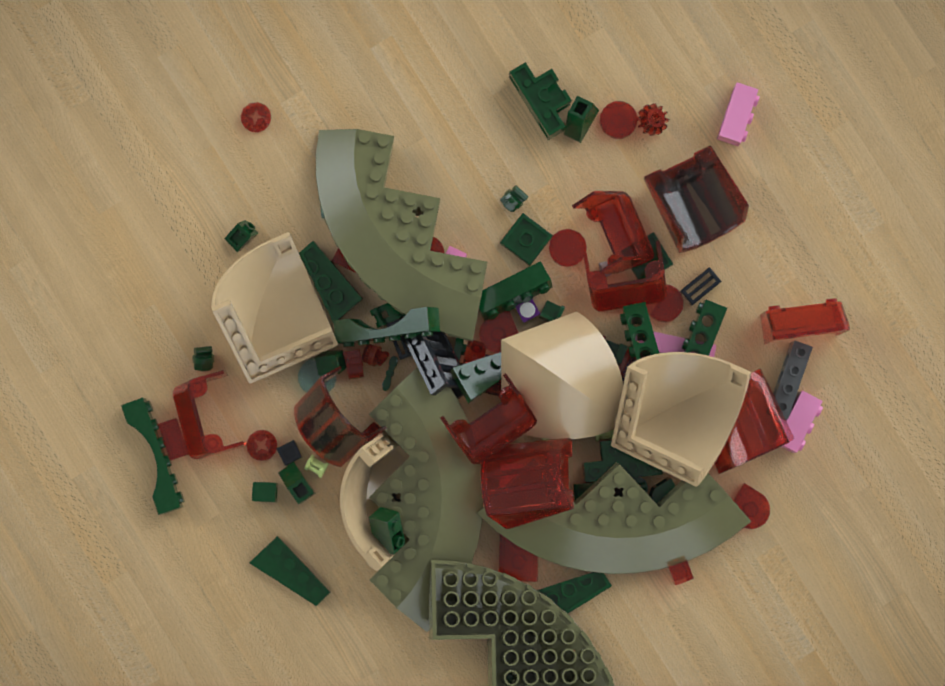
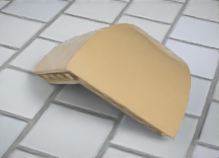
[211,232,338,384]
[501,311,623,440]
[611,352,751,487]
[340,431,410,572]

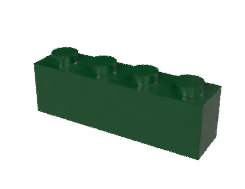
[479,261,553,321]

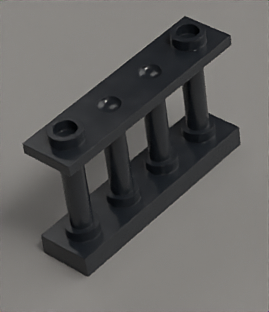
[403,331,464,399]

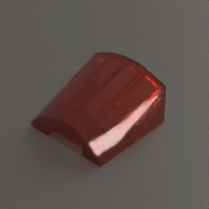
[715,368,794,474]
[481,438,574,529]

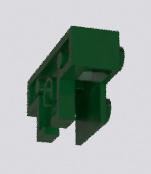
[509,62,572,140]
[582,440,663,482]

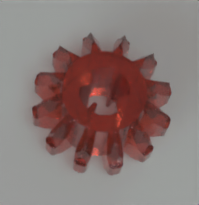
[636,103,670,136]

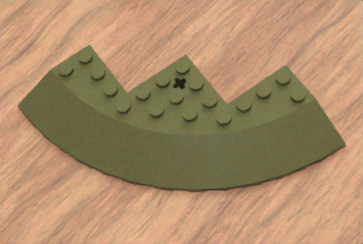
[316,129,487,342]
[369,367,484,632]
[477,460,751,574]
[429,560,614,686]

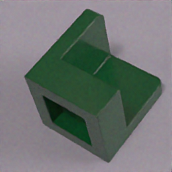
[539,300,565,322]
[606,340,628,365]
[315,350,347,376]
[252,482,278,502]

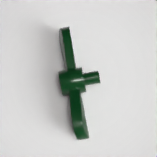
[382,356,398,391]

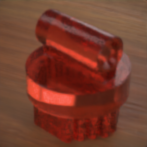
[362,344,389,367]

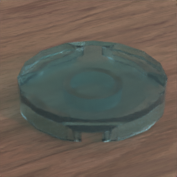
[298,358,337,396]

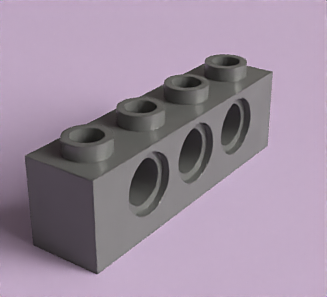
[766,340,813,420]

